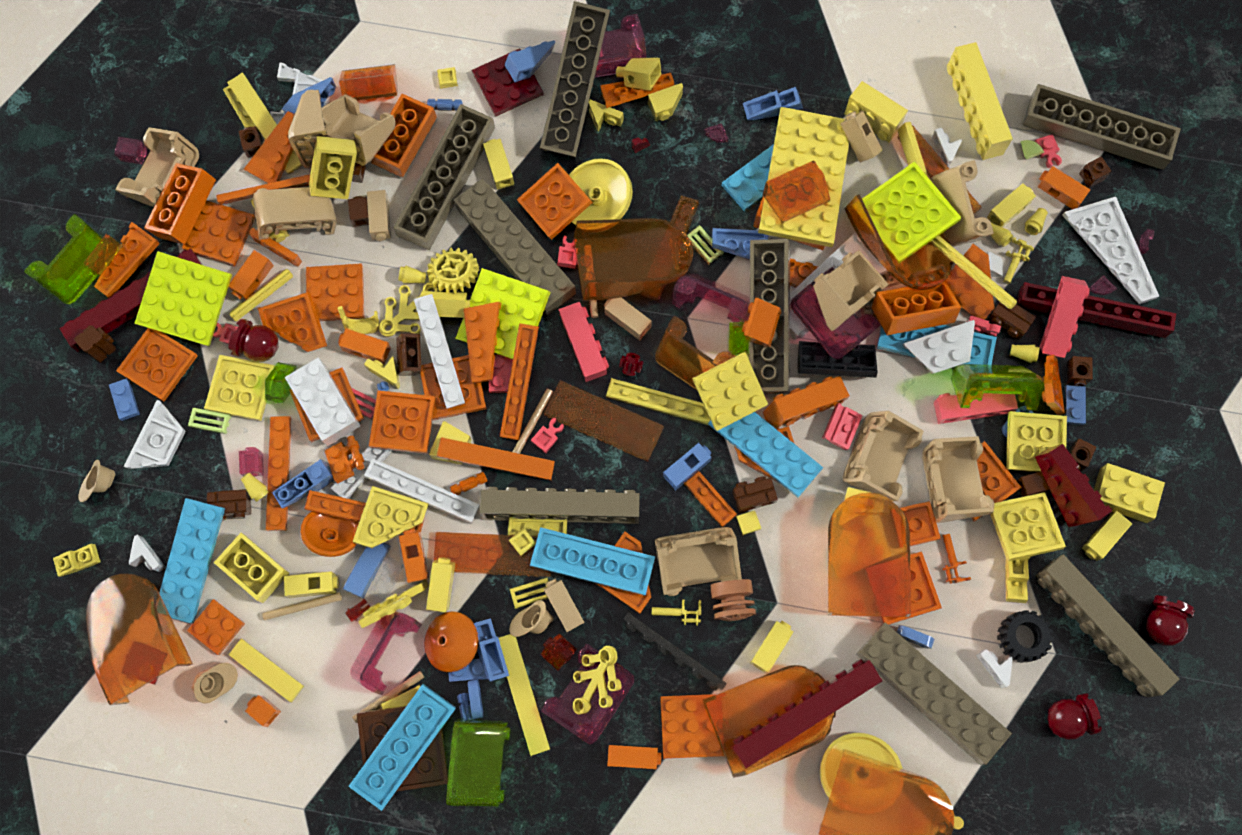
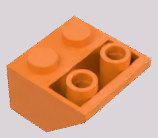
[742,297,781,347]

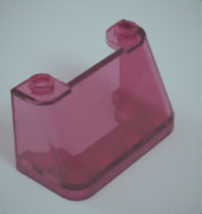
[567,14,647,77]
[790,267,881,359]
[672,273,750,334]
[350,610,422,695]
[541,643,634,744]

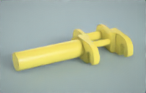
[1003,237,1034,284]
[652,599,701,626]

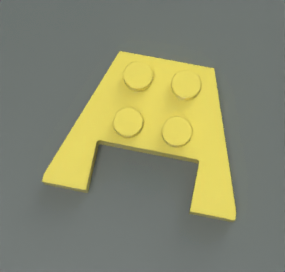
[358,579,429,628]

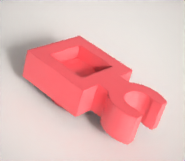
[1035,134,1062,168]
[557,236,578,269]
[966,316,1001,337]
[213,323,238,344]
[531,418,564,453]

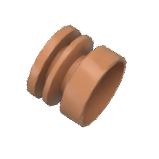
[710,579,756,621]

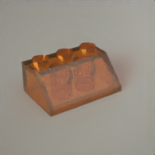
[339,64,398,102]
[762,160,830,223]

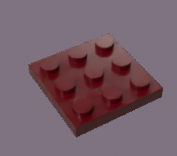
[472,48,544,117]

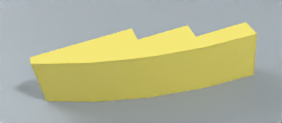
[1005,557,1030,603]

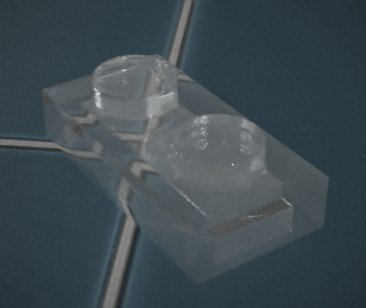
[368,556,404,600]

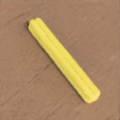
[229,269,293,321]

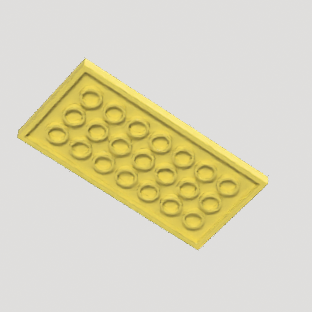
[758,107,849,247]

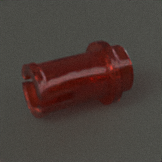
[345,598,370,622]

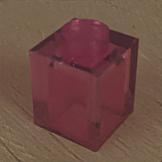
[114,137,147,164]
[239,447,264,477]

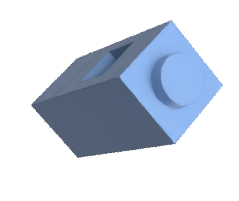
[663,443,711,491]

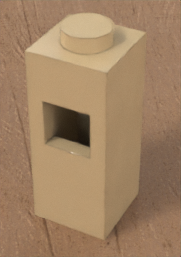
[841,111,882,163]
[367,190,391,241]
[604,294,652,341]
[543,578,584,632]

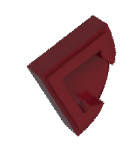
[632,137,650,153]

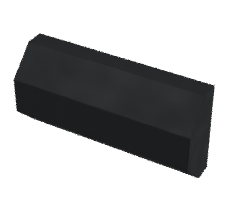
[797,341,878,378]

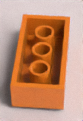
[371,94,437,178]
[144,163,216,245]
[871,280,961,335]

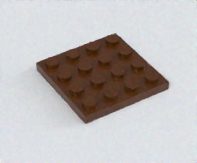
[357,705,449,792]

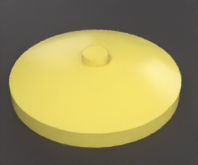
[569,159,633,231]
[820,733,903,816]

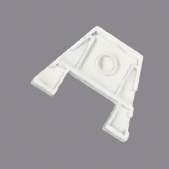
[270,63,330,125]

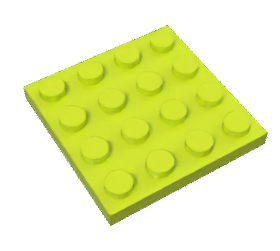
[853,161,961,263]
[135,251,232,346]
[455,268,551,359]

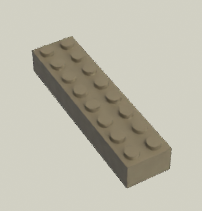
[540,1,610,158]
[1022,84,1181,170]
[393,104,495,251]
[454,178,576,316]
[749,239,790,394]
[480,487,639,524]
[1035,554,1179,698]
[856,622,1012,765]

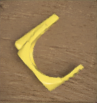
[338,306,379,334]

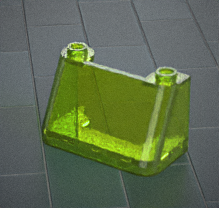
[24,214,115,304]
[951,364,1044,410]
[446,718,510,807]

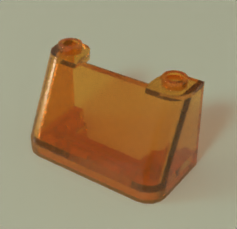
[655,316,735,391]

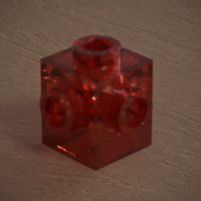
[540,634,577,671]

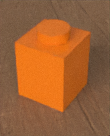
[245,695,281,727]

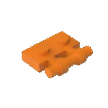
[324,436,364,483]

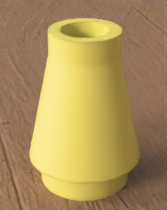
[1025,208,1048,235]
[990,222,1013,247]
[398,265,426,284]
[1010,344,1040,363]
[240,472,268,502]

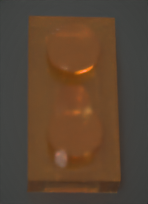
[83,234,123,275]

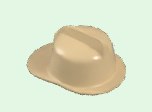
[79,460,115,502]
[509,600,554,637]
[191,663,238,704]

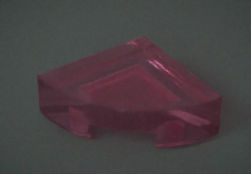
[705,123,728,143]
[1139,229,1154,254]
[1089,275,1117,295]

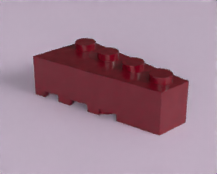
[1035,444,1112,528]

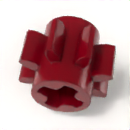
[619,352,643,376]

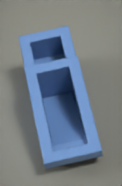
[743,87,803,120]
[343,543,391,599]
[474,618,509,682]

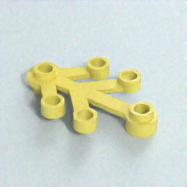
[379,282,439,337]
[572,646,621,714]

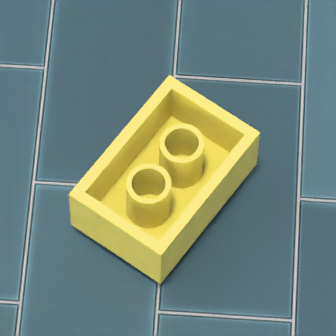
[844,81,908,143]
[309,136,357,199]
[1094,463,1165,523]
[214,533,290,603]

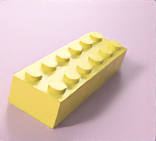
[947,42,1013,160]

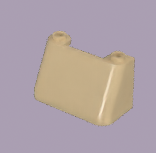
[288,90,327,168]
[319,94,396,166]
[115,127,199,207]
[930,160,994,247]
[253,187,337,240]
[813,250,889,332]
[843,410,924,501]
[922,436,994,523]
[655,527,742,596]

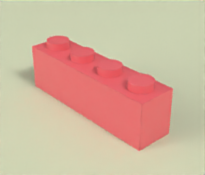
[1040,276,1090,358]
[559,302,609,382]
[934,385,1018,424]

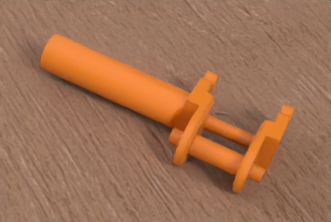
[942,534,971,584]

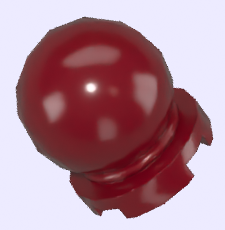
[229,319,279,362]
[1146,595,1195,647]
[1048,693,1102,740]

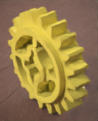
[427,248,479,294]

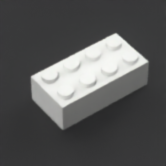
[285,357,361,446]

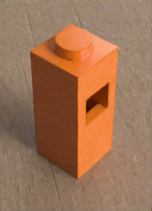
[1038,166,1090,209]
[229,250,274,300]
[338,328,391,365]
[399,529,429,583]
[607,745,661,769]

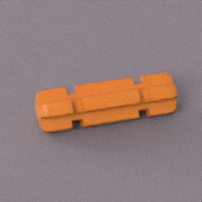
[450,472,487,495]

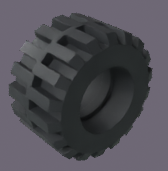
[997,610,1054,663]

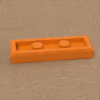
[249,227,302,267]
[684,471,737,527]

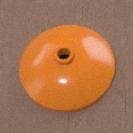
[301,511,359,557]
[424,611,478,672]

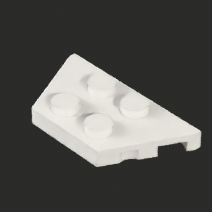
[903,320,975,374]
[124,400,186,469]

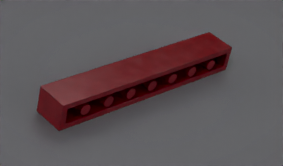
[59,248,203,352]
[1016,282,1176,338]
[730,659,882,769]

